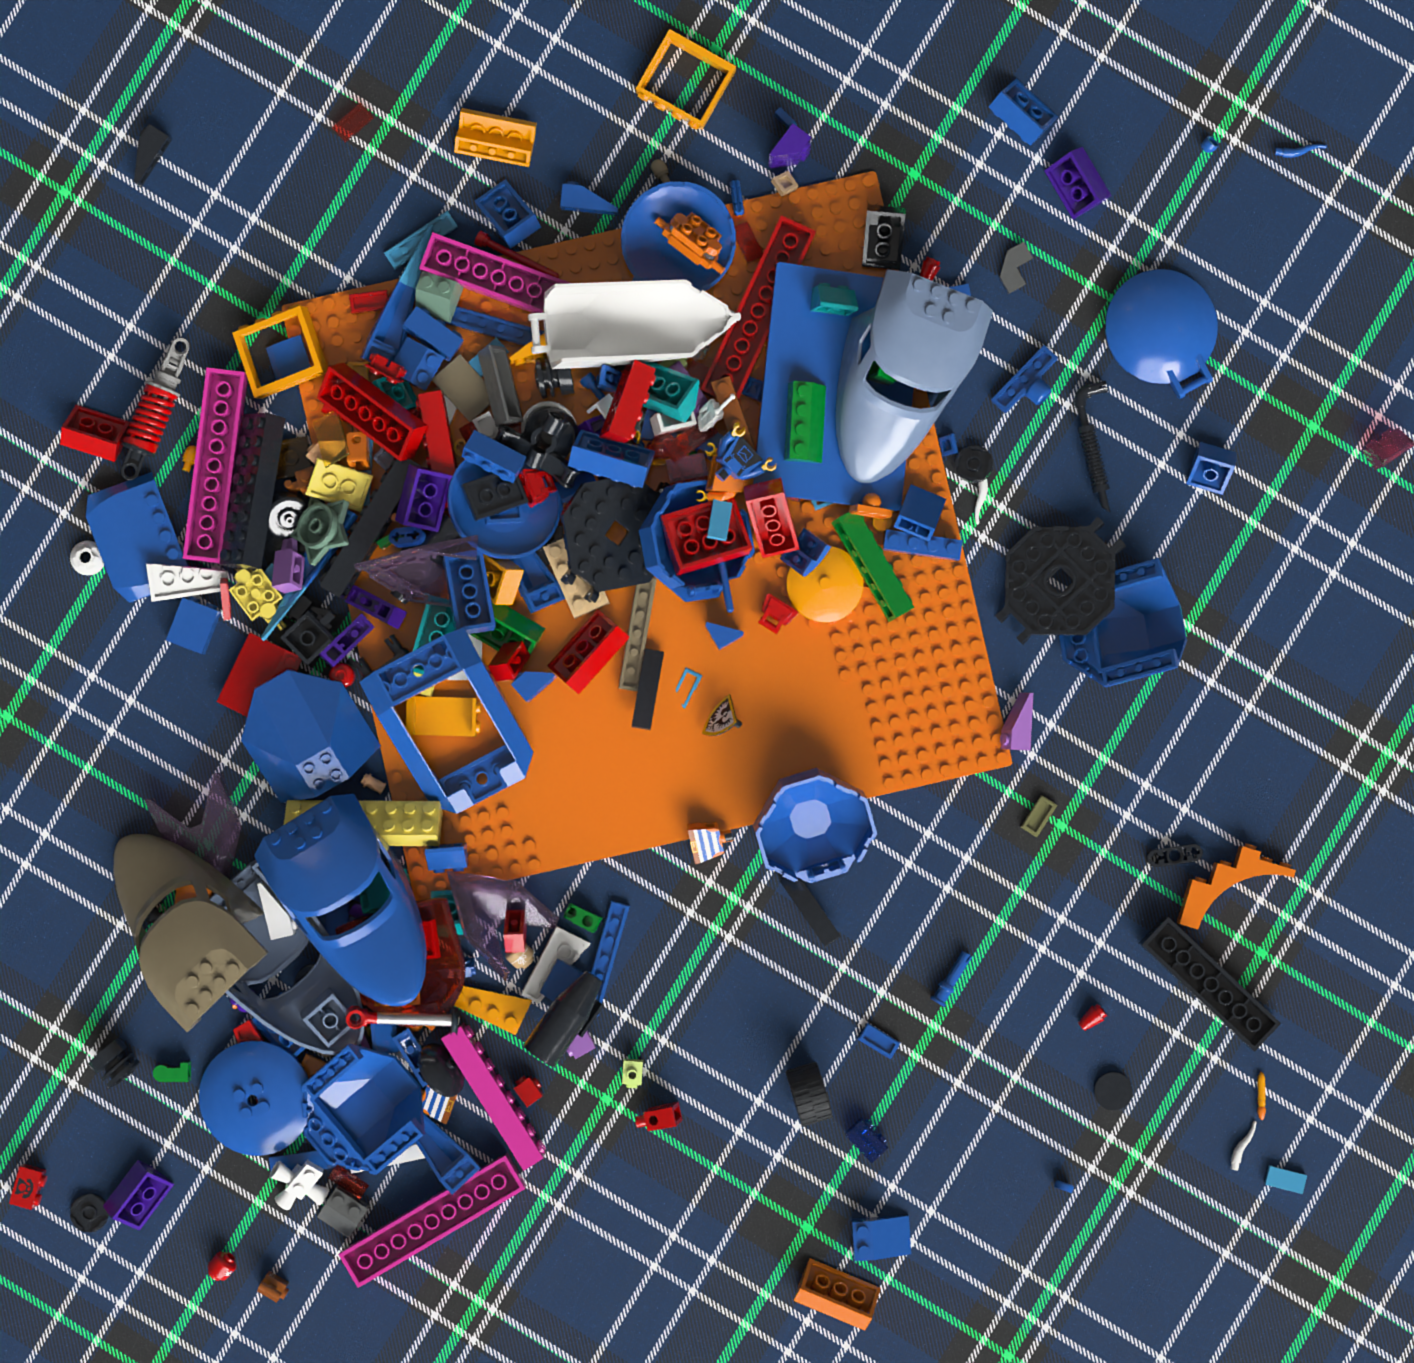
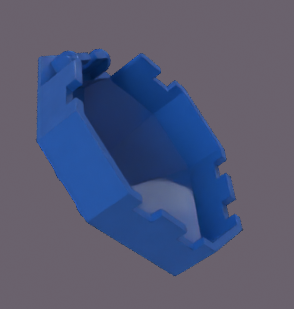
[639,480,755,602]
[753,768,877,883]

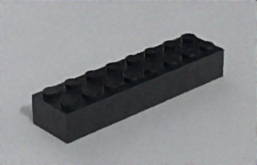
[219,413,286,569]
[320,457,422,600]
[1138,915,1281,1052]

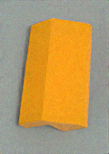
[454,108,537,167]

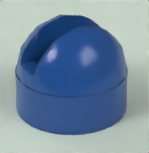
[1202,136,1219,153]

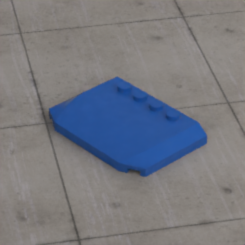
[86,472,188,603]

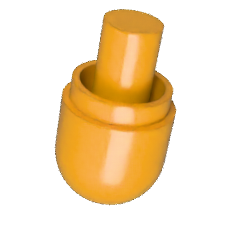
[182,445,196,472]

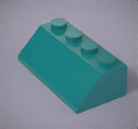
[643,362,699,423]
[413,596,455,674]

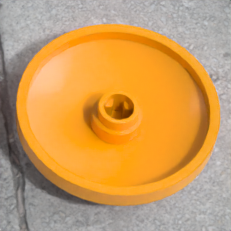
[786,546,863,623]

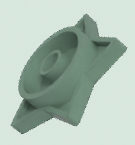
[290,496,349,566]

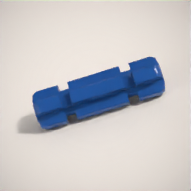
[730,180,744,216]

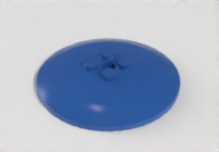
[447,460,561,559]
[199,1040,309,1156]

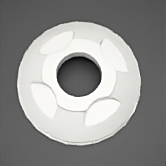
[70,541,104,575]

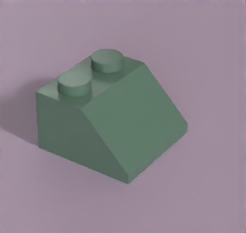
[415,271,464,323]

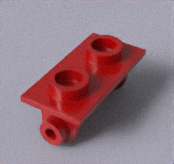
[364,353,407,384]

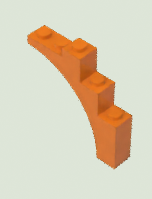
[1176,843,1296,929]

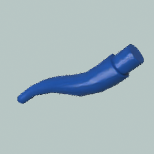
[1274,144,1327,158]

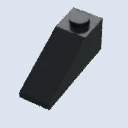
[134,124,172,188]

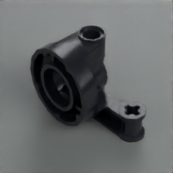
[492,407,581,489]

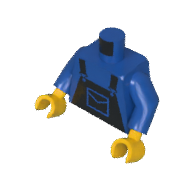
[715,422,777,482]

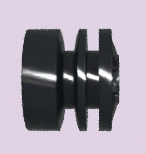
[534,357,575,399]
[88,1038,140,1089]

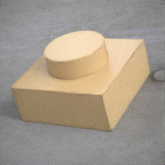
[771,171,798,197]

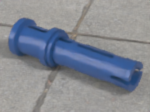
[930,951,972,1007]

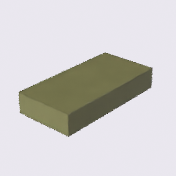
[1020,795,1057,837]

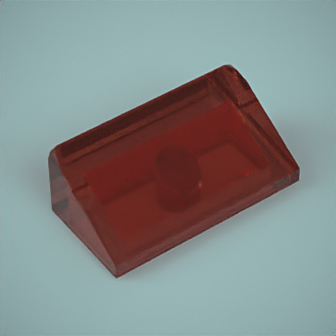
[735,222,763,264]

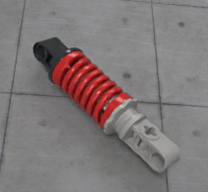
[120,338,189,480]

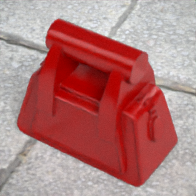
[518,469,557,508]
[758,593,798,634]

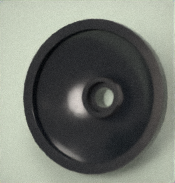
[418,1043,465,1097]

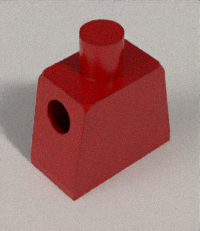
[635,1101,683,1131]

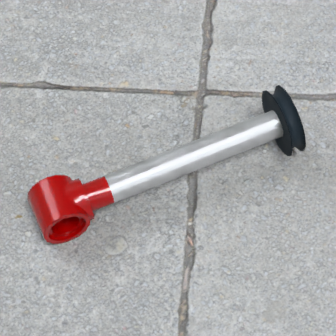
[345,1005,459,1035]

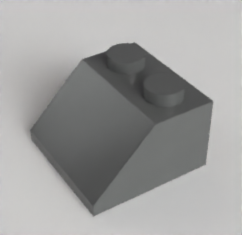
[317,1185,371,1238]

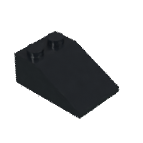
[862,205,906,270]

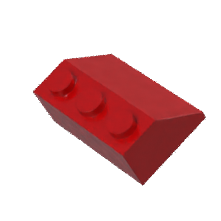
[60,405,130,462]

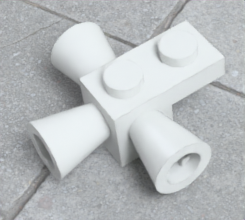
[269,1160,329,1210]

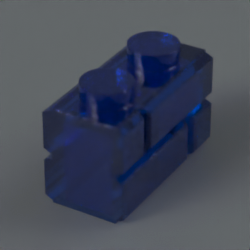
[845,1117,888,1164]

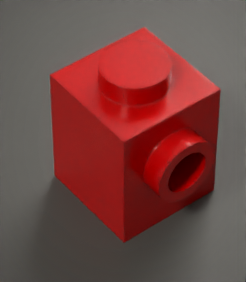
[514,1075,544,1107]

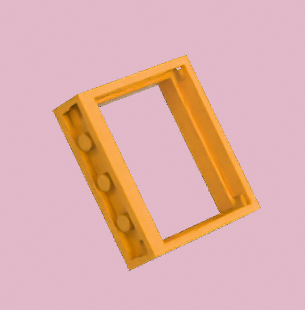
[636,29,736,130]
[232,304,328,399]

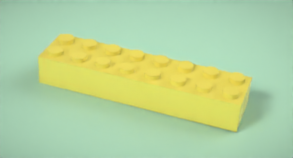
[284,800,443,846]

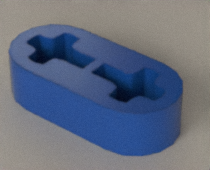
[389,527,426,548]

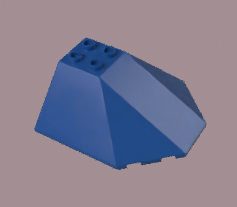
[1059,558,1187,688]
[241,669,381,803]
[302,1043,425,1175]

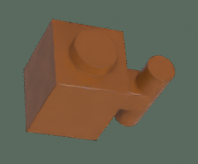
[284,466,314,498]
[257,1271,289,1303]

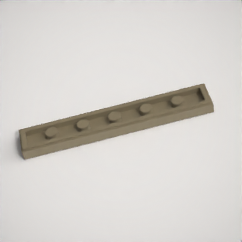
[619,577,657,692]

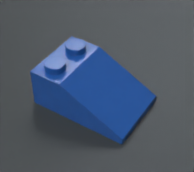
[475,179,541,249]
[851,1215,911,1261]

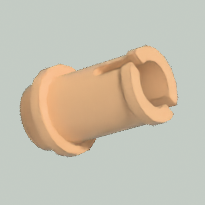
[361,773,386,795]

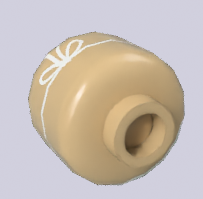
[505,944,534,969]

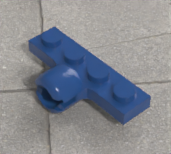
[991,345,1058,414]

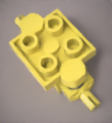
[229,568,287,631]

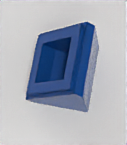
[939,433,959,456]

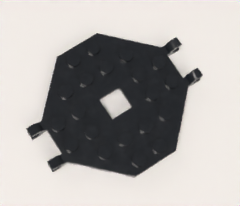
[560,478,671,603]
[995,517,1126,645]

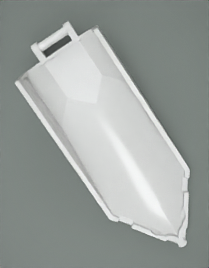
[528,280,741,369]

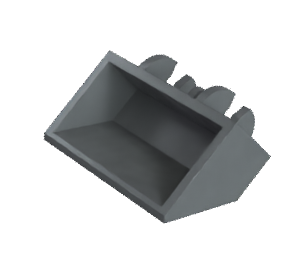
[477,345,524,427]

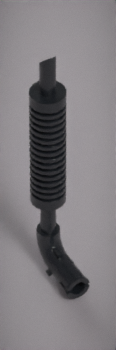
[1074,380,1111,513]

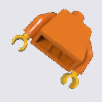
[696,443,754,502]

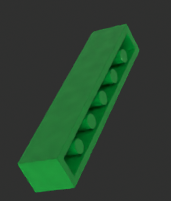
[831,512,914,622]

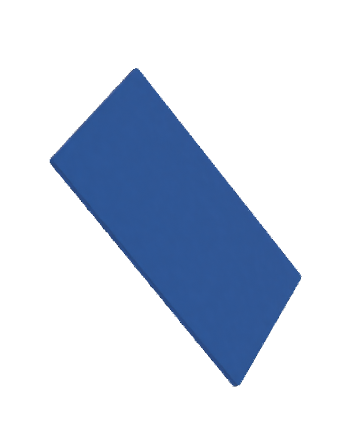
[753,262,914,511]

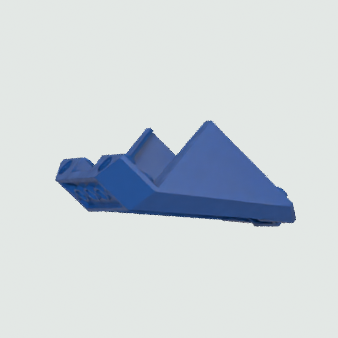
[359,627,534,814]

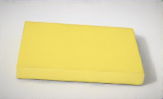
[305,457,373,512]

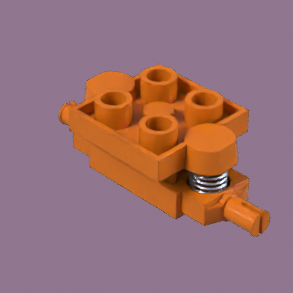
[654,212,726,275]

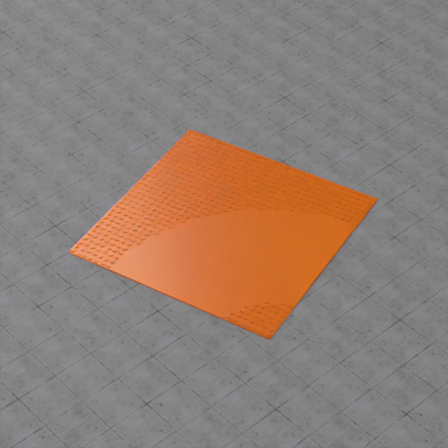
[282,171,1012,901]

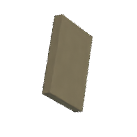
[432,354,490,423]

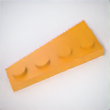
[446,984,532,1035]

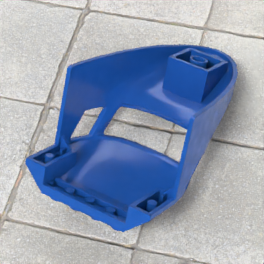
[254,794,427,1006]

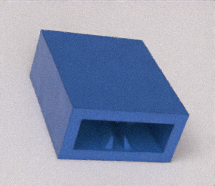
[894,484,946,541]
[166,596,221,655]

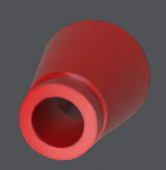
[920,257,941,281]
[1078,1004,1107,1031]

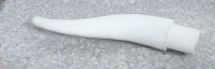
[975,478,988,525]
[1230,1121,1256,1171]

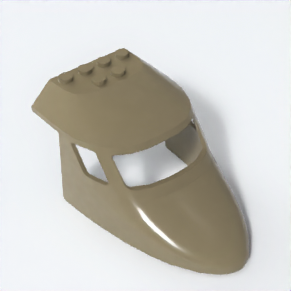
[113,834,269,1032]

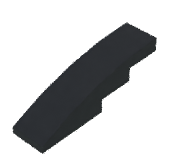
[632,648,664,730]
[780,877,841,947]

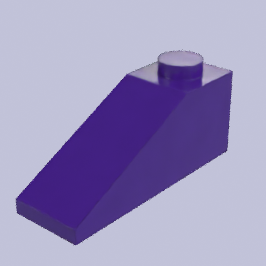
[345,585,407,629]
[319,613,375,669]

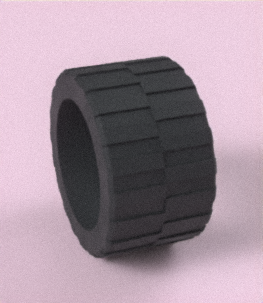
[785,1062,833,1127]

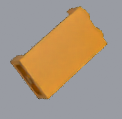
[406,696,481,736]

